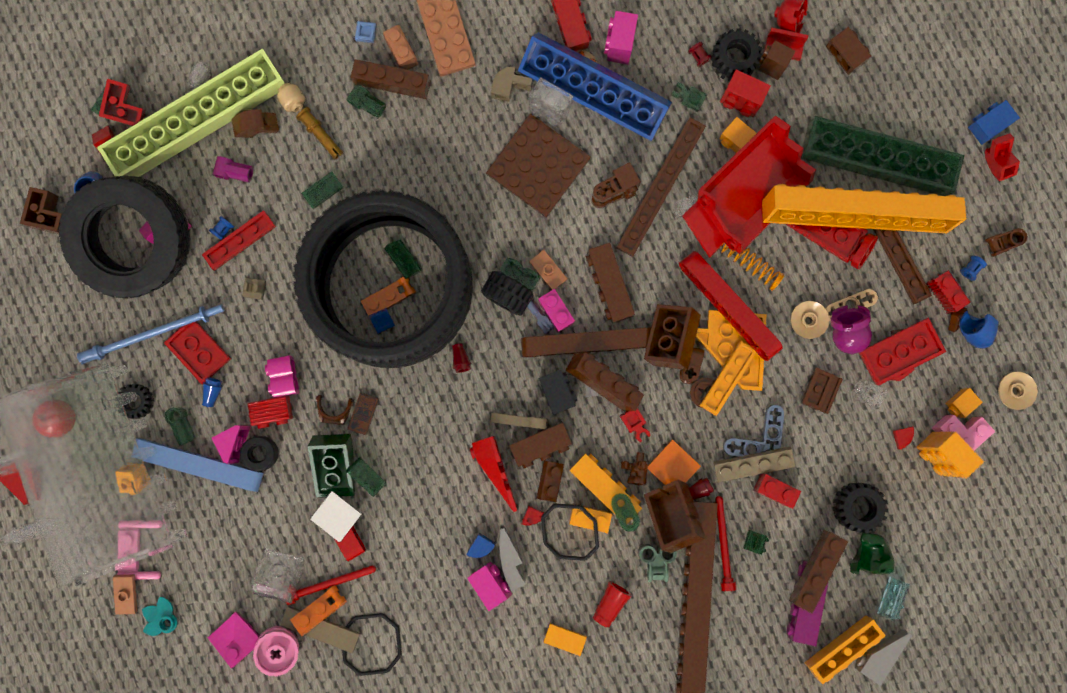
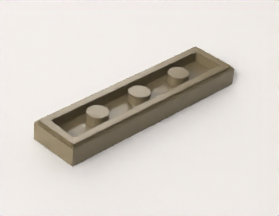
[280,606,361,653]

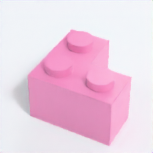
[932,415,995,450]

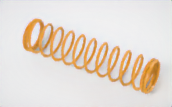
[721,244,785,291]

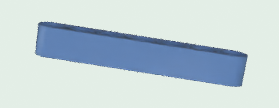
[130,438,264,492]

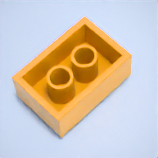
[916,432,984,478]

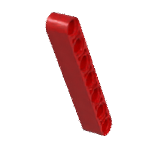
[679,251,783,361]

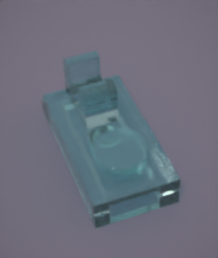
[877,577,910,621]

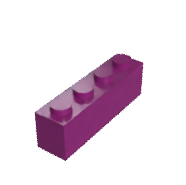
[786,560,828,646]

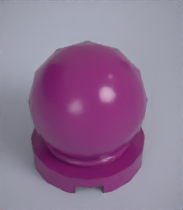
[830,305,872,355]

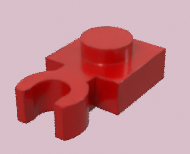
[619,408,650,442]

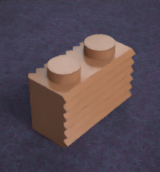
[383,25,418,70]

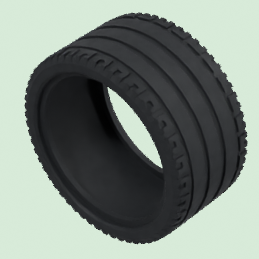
[293,190,473,368]

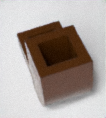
[232,109,279,138]

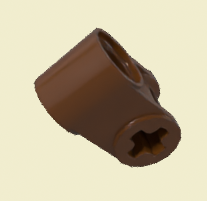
[985,228,1028,257]
[679,347,704,384]

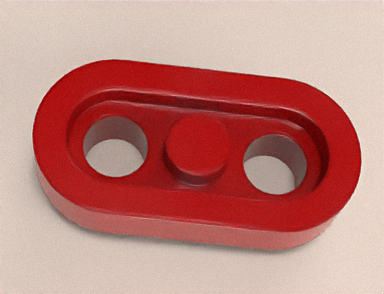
[850,233,878,270]

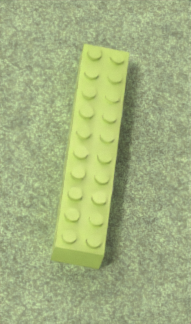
[97,48,285,177]

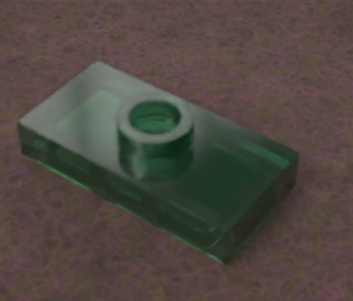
[301,171,344,210]
[346,457,387,497]

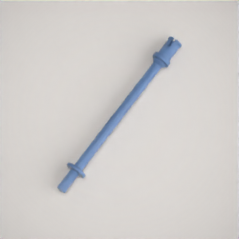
[77,304,225,364]

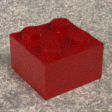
[720,70,771,118]

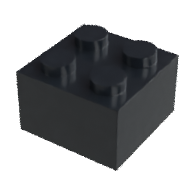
[539,369,577,415]

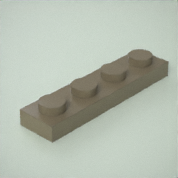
[713,447,795,482]

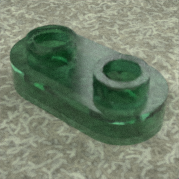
[611,493,640,532]

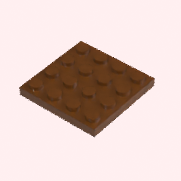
[486,113,591,218]

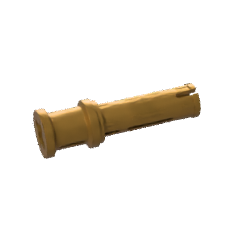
[296,107,343,160]

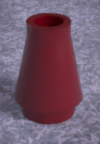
[452,343,472,373]
[689,477,714,500]

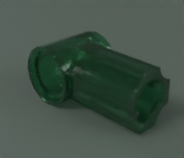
[346,84,387,119]
[165,407,196,446]

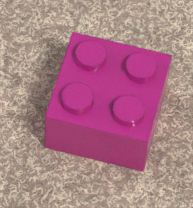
[604,11,638,65]

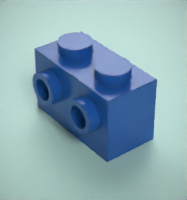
[968,100,1020,145]

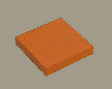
[647,440,701,485]

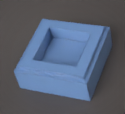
[355,21,377,43]

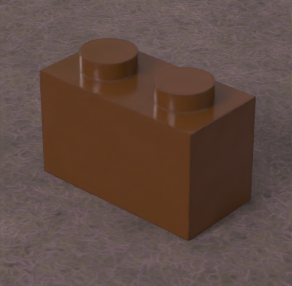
[826,27,872,75]
[759,41,795,80]

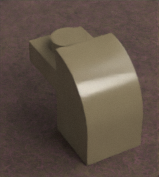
[491,67,533,102]

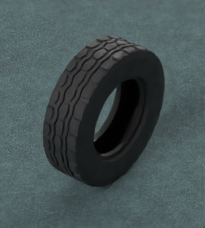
[59,175,190,298]

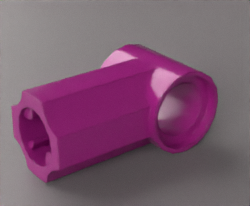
[212,156,253,183]

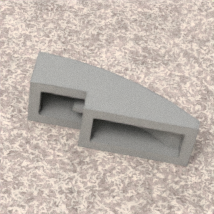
[499,526,525,592]

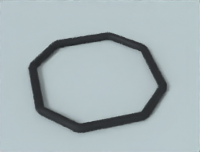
[541,503,599,561]
[342,613,402,676]

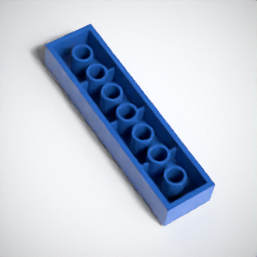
[518,32,672,141]

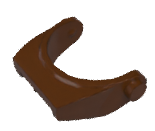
[316,395,354,425]

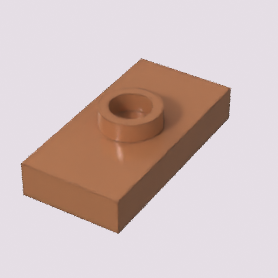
[529,250,568,290]
[113,574,137,615]

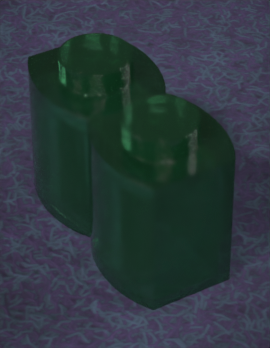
[500,258,540,293]

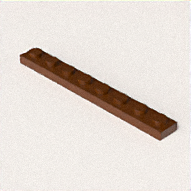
[617,117,706,257]

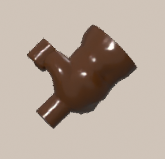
[621,452,648,486]

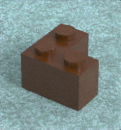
[20,187,62,234]

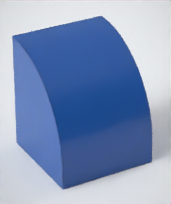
[466,533,496,558]

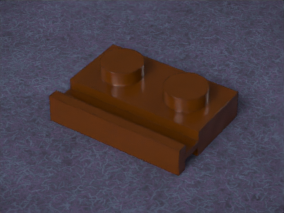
[801,368,843,414]

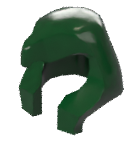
[849,533,895,575]

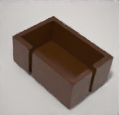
[644,480,706,553]

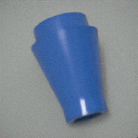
[202,378,223,407]

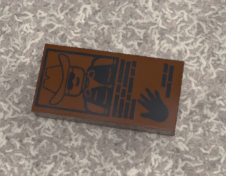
[348,393,379,435]

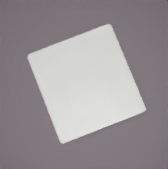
[311,492,361,542]

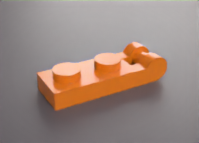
[361,275,416,316]
[290,585,347,636]

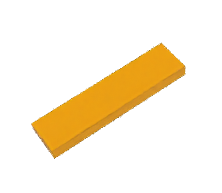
[699,341,756,416]

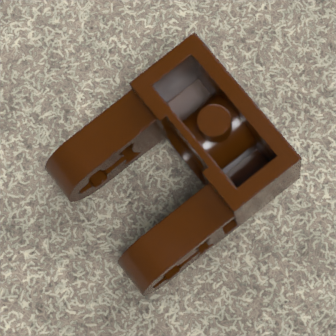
[591,162,641,209]

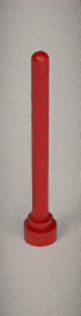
[715,496,737,591]
[283,565,376,605]

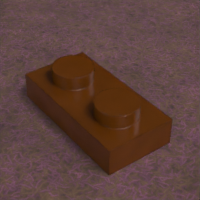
[537,460,564,502]

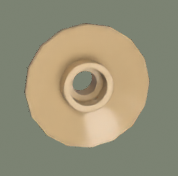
[790,301,829,339]
[998,372,1038,410]

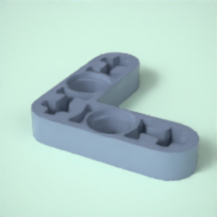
[723,405,784,457]

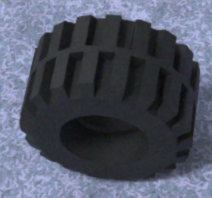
[711,28,762,81]
[481,271,534,316]
[833,482,889,533]

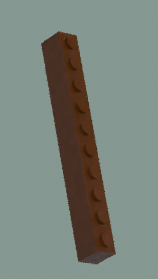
[675,501,718,693]

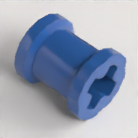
[209,216,235,240]
[960,255,987,281]

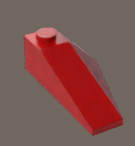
[470,436,518,512]

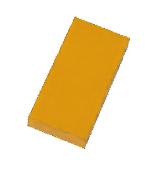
[543,623,587,656]

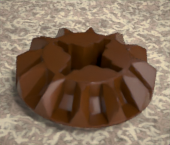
[689,378,714,408]

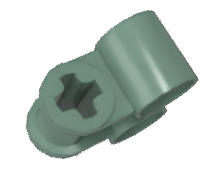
[638,544,677,582]

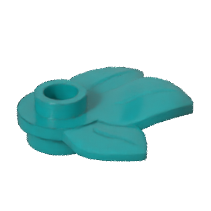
[142,597,178,636]

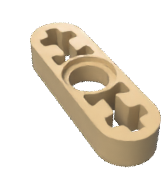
[825,289,878,321]

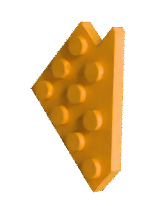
[696,310,767,391]

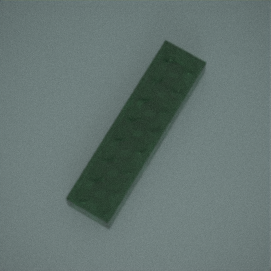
[801,116,964,196]

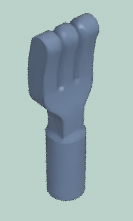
[528,300,554,334]

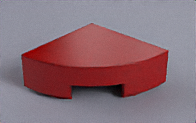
[893,426,914,450]
[521,506,545,526]

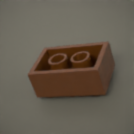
[644,304,701,370]

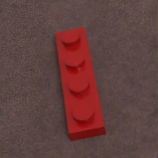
[201,210,276,271]

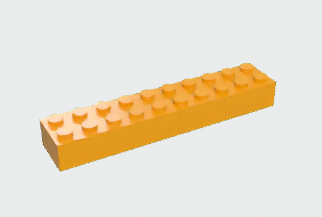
[762,184,967,233]

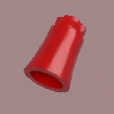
[593,581,632,628]

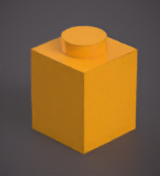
[945,388,983,418]

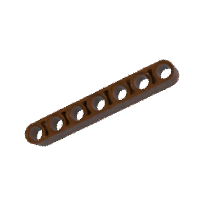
[521,327,651,358]

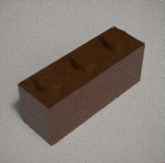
[509,423,572,469]

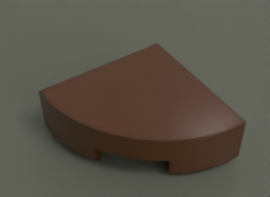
[948,307,968,333]

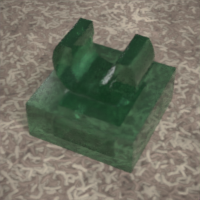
[743,530,769,555]

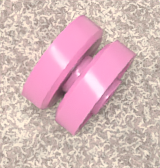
[253,626,299,676]

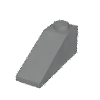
[855,629,912,686]

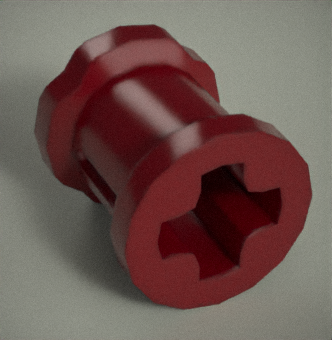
[688,42,712,67]

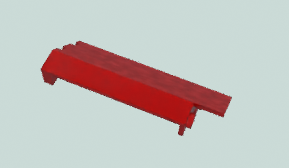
[682,115,816,258]

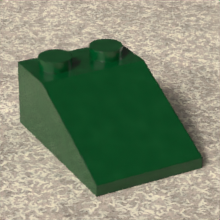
[307,434,355,498]

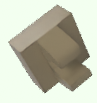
[242,278,266,300]

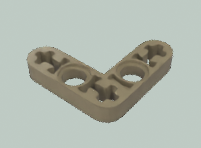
[490,413,547,429]

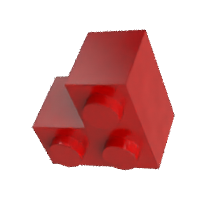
[99,78,146,126]

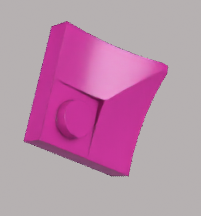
[208,612,259,668]

